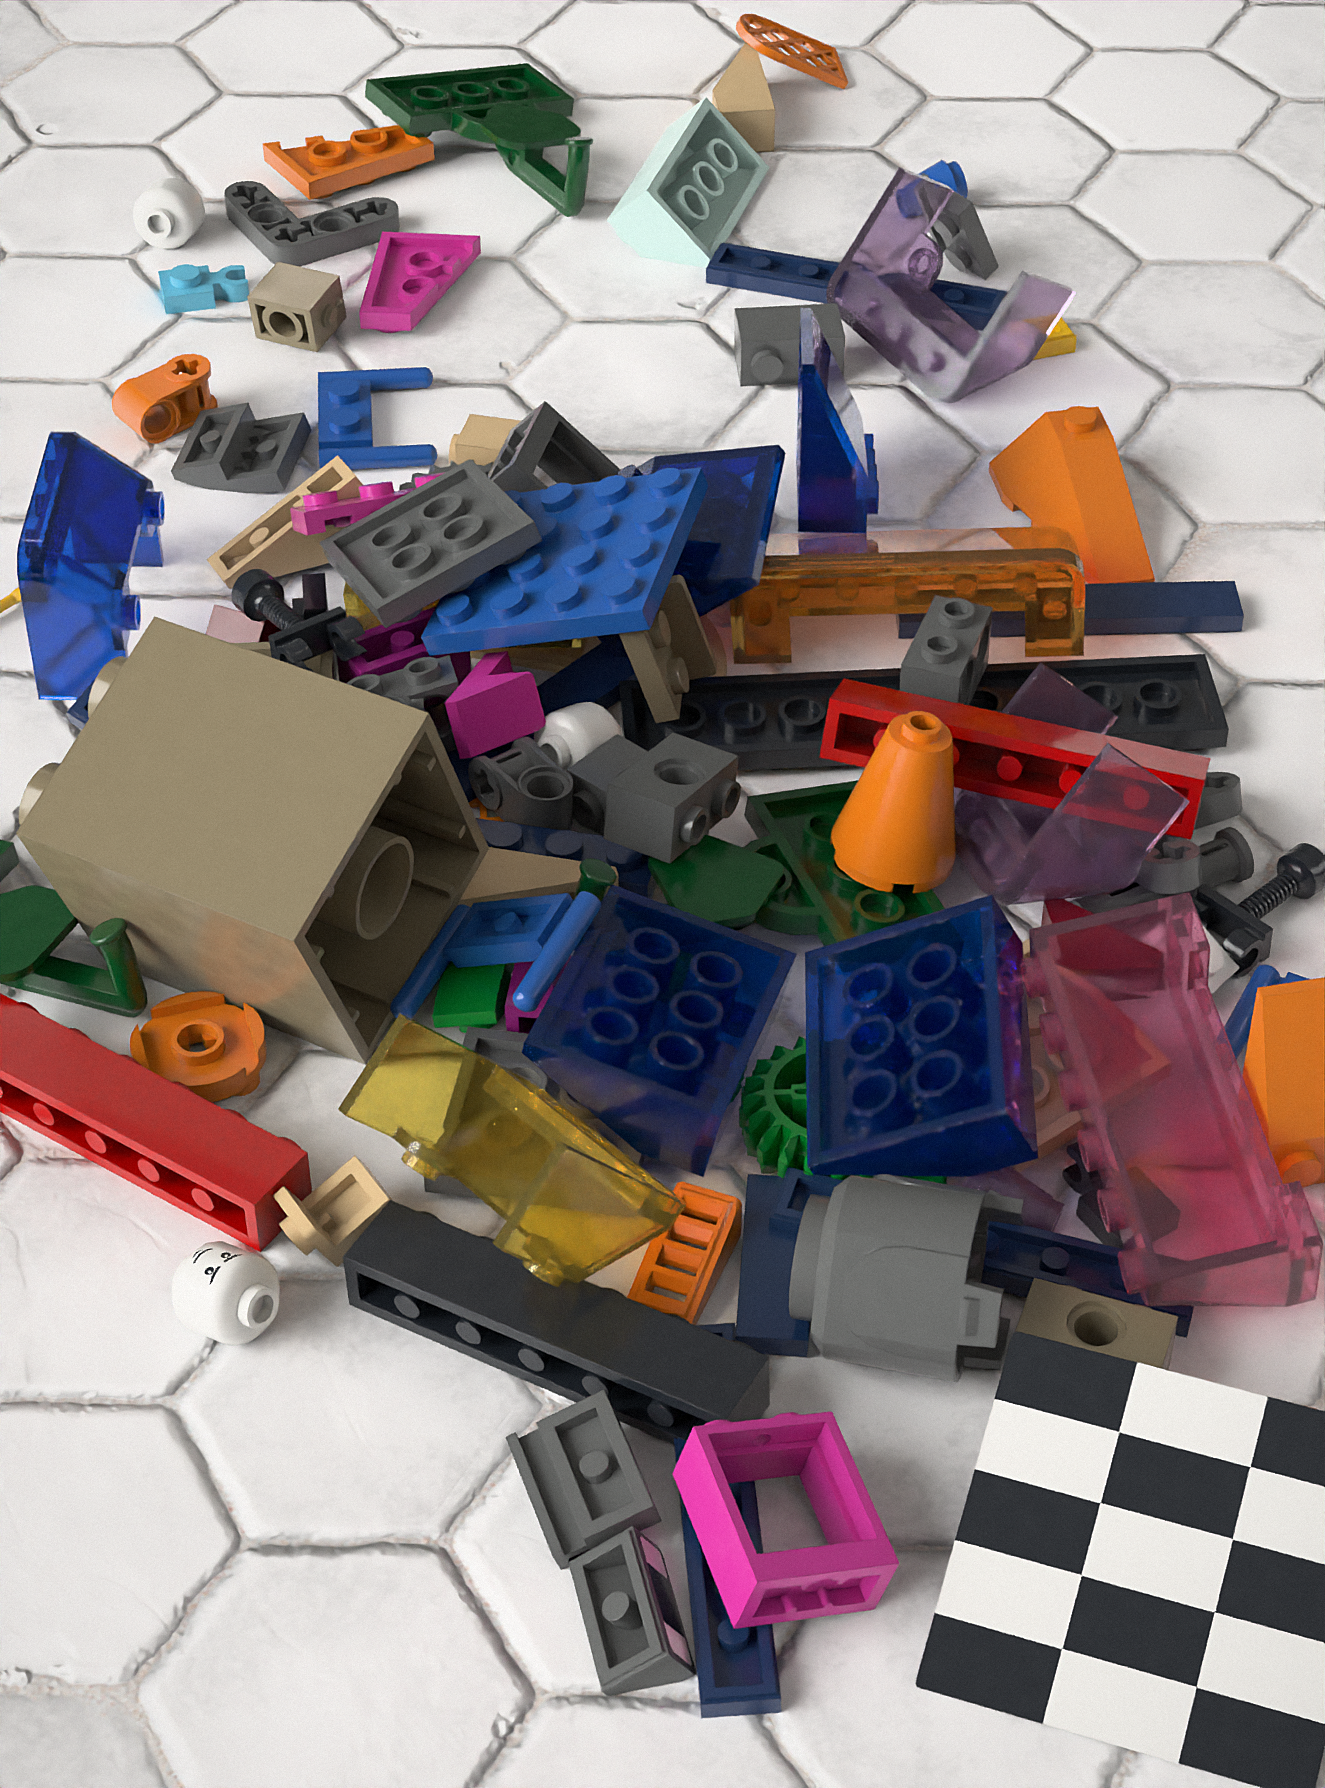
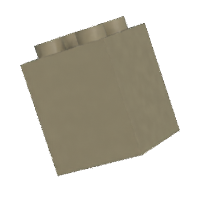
[16,616,489,1065]

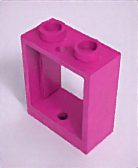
[672,1411,900,1629]

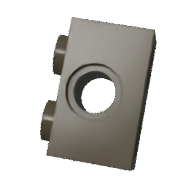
[1015,1278,1178,1370]

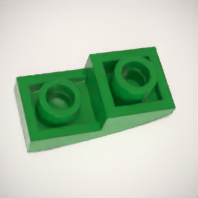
[432,961,515,1033]

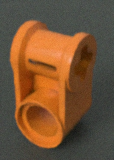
[112,354,218,444]

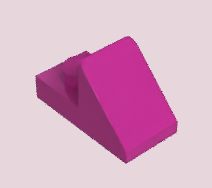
[445,651,546,759]

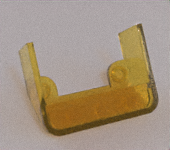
[338,1013,687,1287]

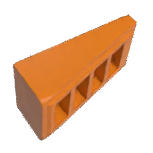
[627,1181,742,1326]

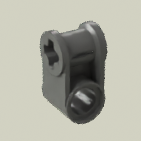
[468,737,573,831]

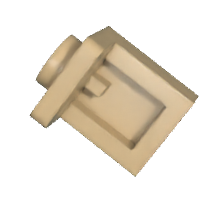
[273,1155,393,1267]

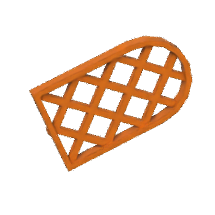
[736,13,848,90]

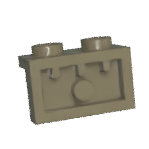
[619,575,717,723]

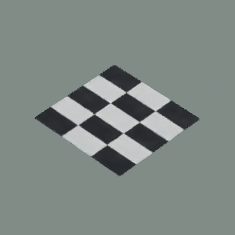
[915,1331,1325,1788]

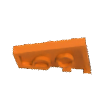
[263,125,435,200]

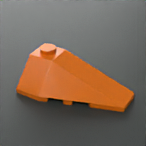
[989,406,1155,584]

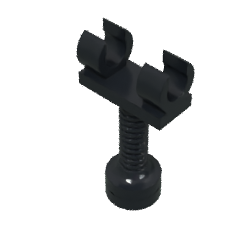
[231,569,368,673]
[1171,843,1325,977]

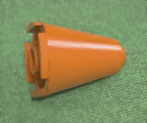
[830,711,956,893]

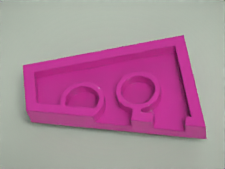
[359,231,481,333]
[290,473,443,536]

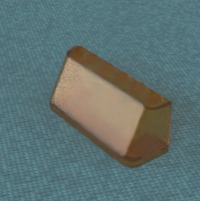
[729,526,1085,664]

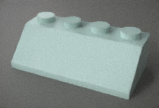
[607,97,770,268]

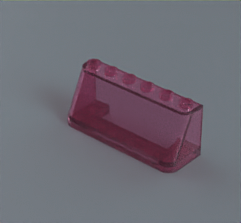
[1020,892,1323,1307]

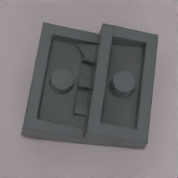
[171,403,311,493]

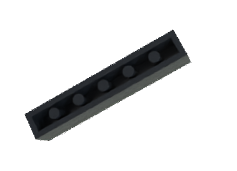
[343,1200,770,1445]

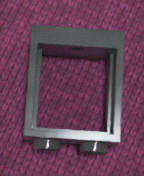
[487,401,628,493]

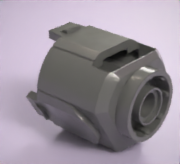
[789,1174,1026,1382]

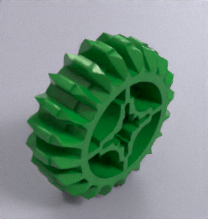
[738,1033,924,1180]

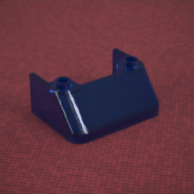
[17,431,165,700]

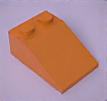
[1232,977,1325,1193]

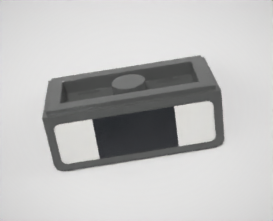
[568,1526,696,1696]

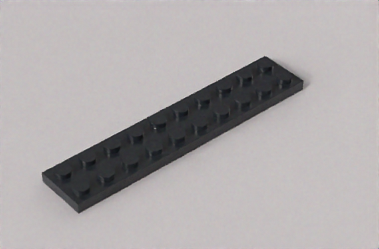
[619,654,1229,770]

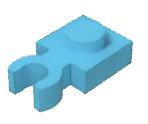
[158,264,249,314]

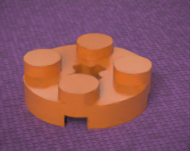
[130,991,267,1103]

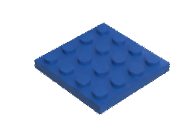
[421,467,709,656]

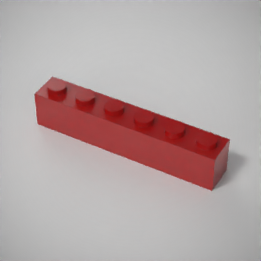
[819,679,1211,840]
[0,993,312,1252]

